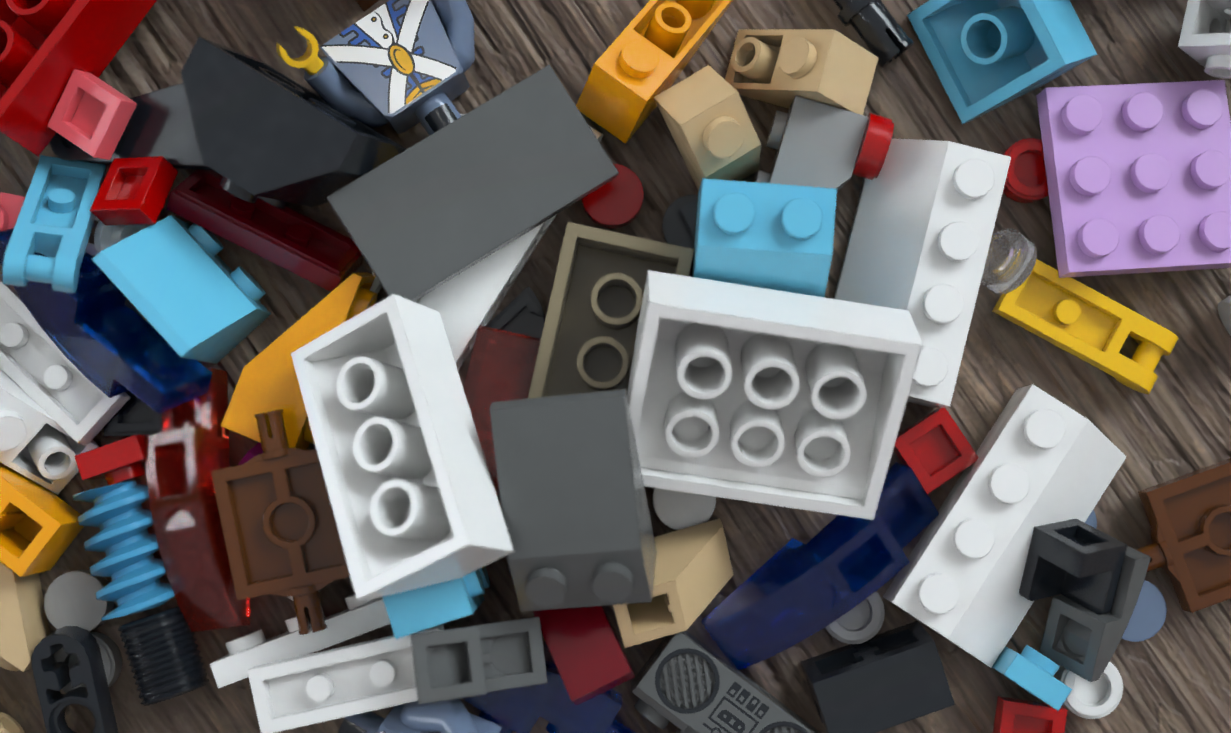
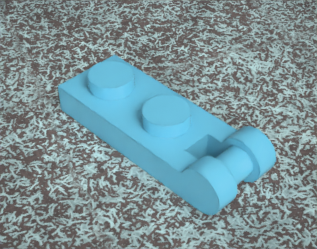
[2,155,106,294]

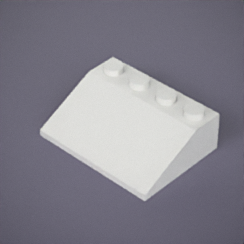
[627,270,922,520]

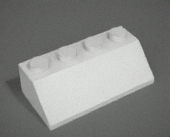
[834,139,1011,408]
[291,294,514,601]
[883,384,1126,668]

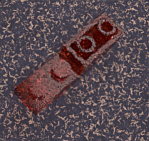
[144,367,250,632]

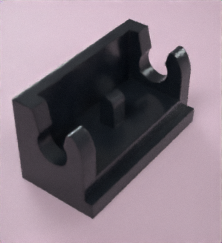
[800,621,955,733]

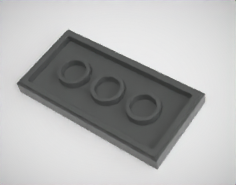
[327,65,619,302]

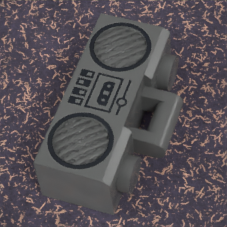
[631,631,821,733]

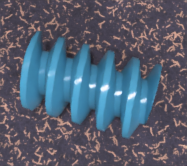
[72,480,182,621]

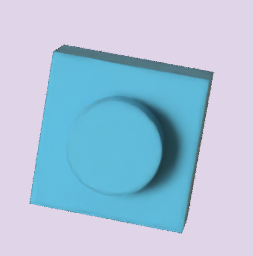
[992,645,1072,711]

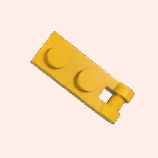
[992,254,1179,394]

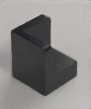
[1019,519,1128,615]

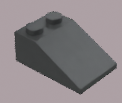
[490,389,657,612]

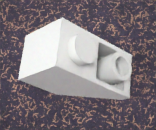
[0,369,99,495]

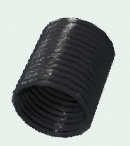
[118,605,209,706]

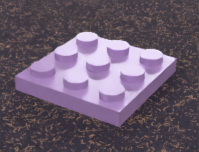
[1036,80,1231,278]

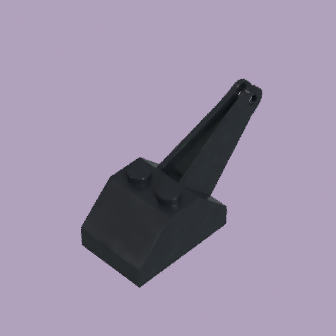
[50,37,406,209]

